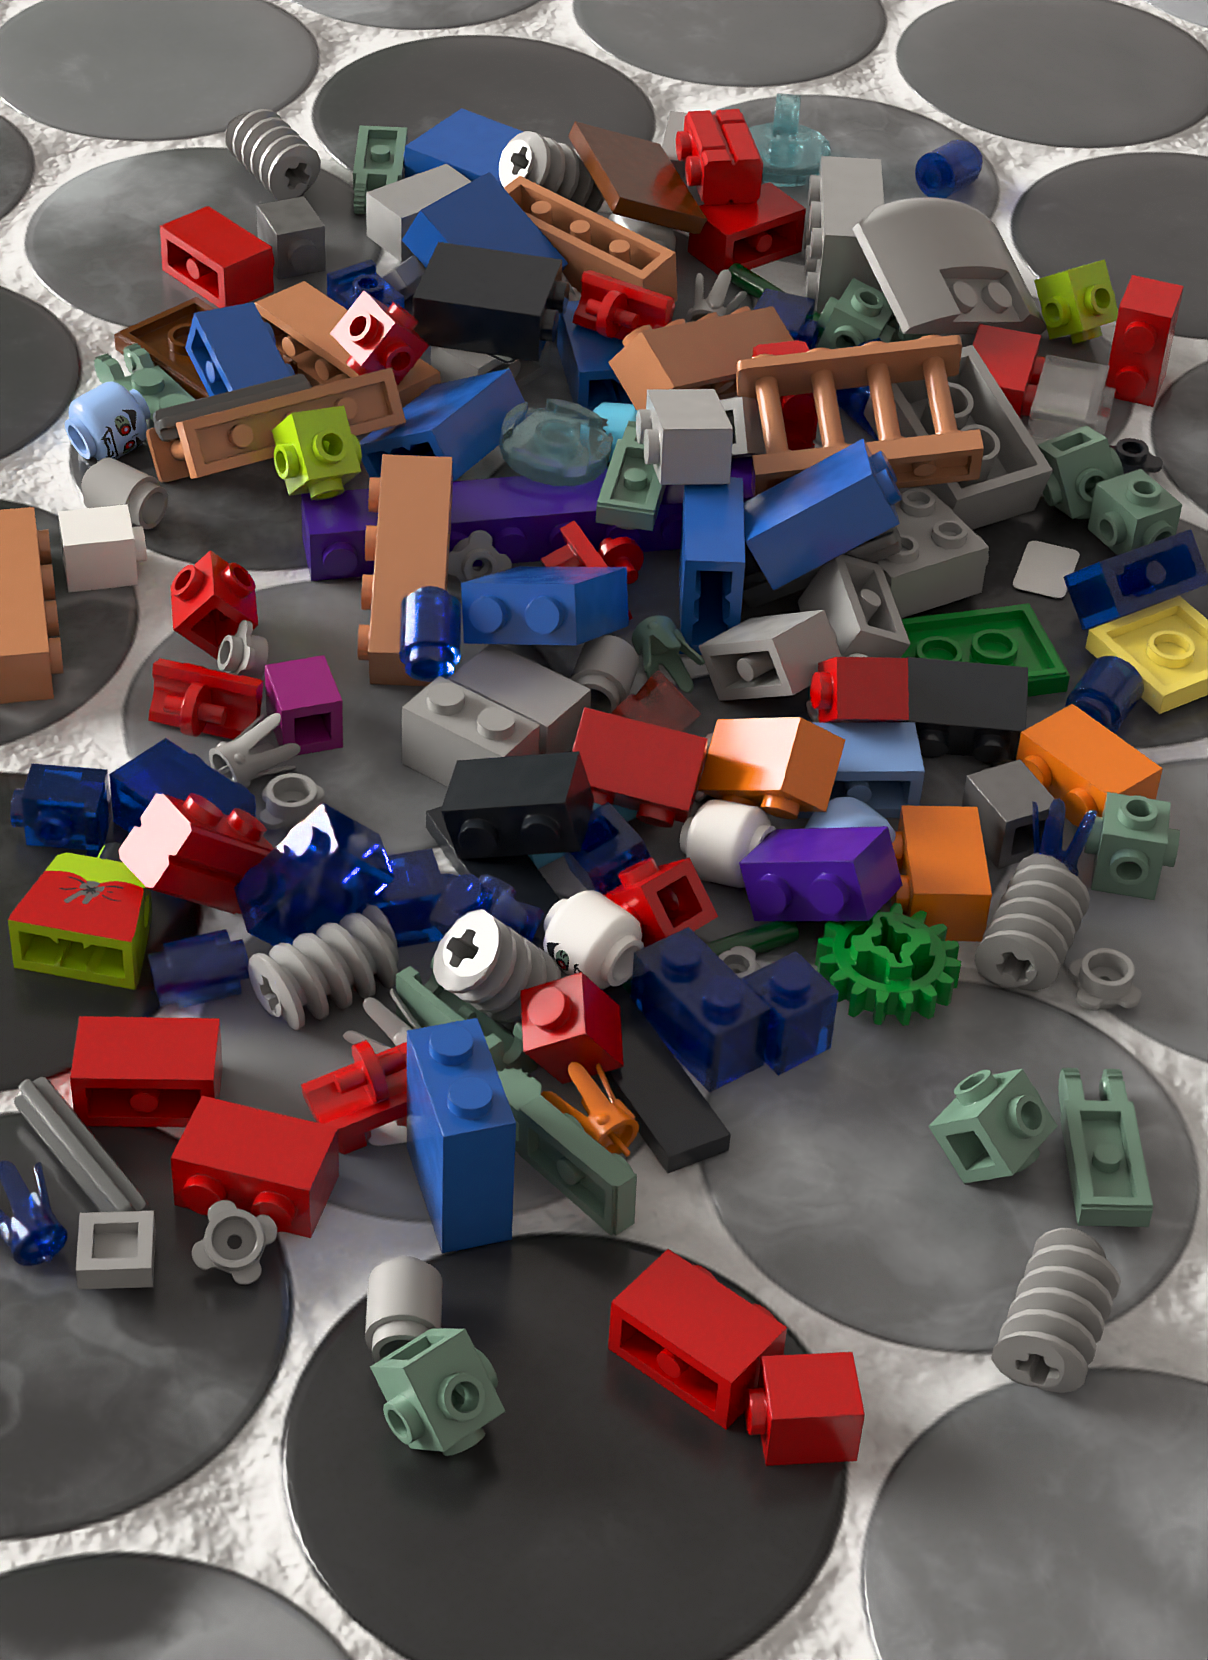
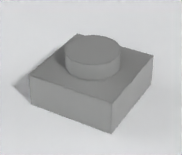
[366,255,426,303]
[76,1211,156,1290]

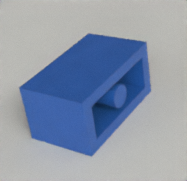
[185,302,295,396]

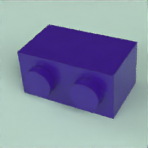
[739,826,903,921]

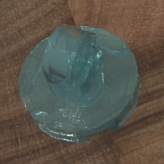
[749,93,831,187]
[499,399,613,486]

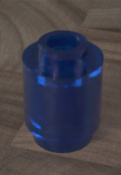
[915,140,983,198]
[399,586,461,682]
[1065,656,1144,734]
[148,929,249,1009]

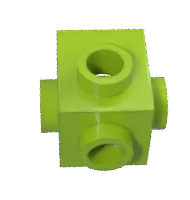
[1034,259,1118,344]
[272,405,362,500]

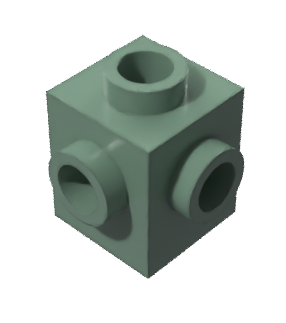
[817,278,896,349]
[1037,425,1124,519]
[1088,469,1182,565]
[1084,792,1180,900]
[928,1068,1058,1184]
[370,1328,505,1456]

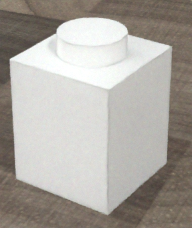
[58,504,147,593]

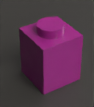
[265,655,343,756]

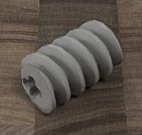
[225,109,321,201]
[499,131,605,213]
[974,853,1090,991]
[248,905,399,1030]
[433,909,568,1032]
[991,1228,1121,1393]

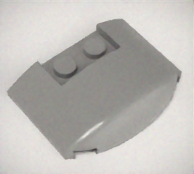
[852,197,1047,334]

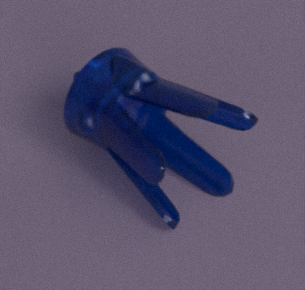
[1032,798,1097,877]
[0,1160,68,1266]

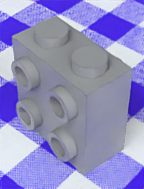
[873,485,989,618]

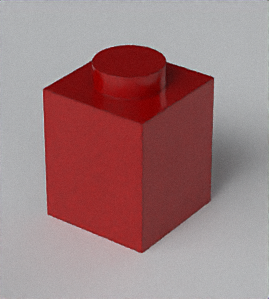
[810,657,909,723]
[520,972,624,1084]
[745,1352,865,1466]

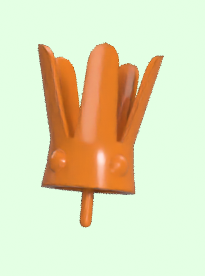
[541,1062,639,1157]

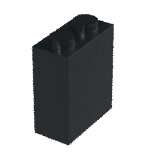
[413,242,570,362]

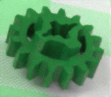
[815,903,962,1026]

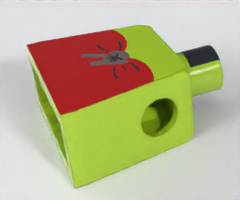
[8,842,153,990]

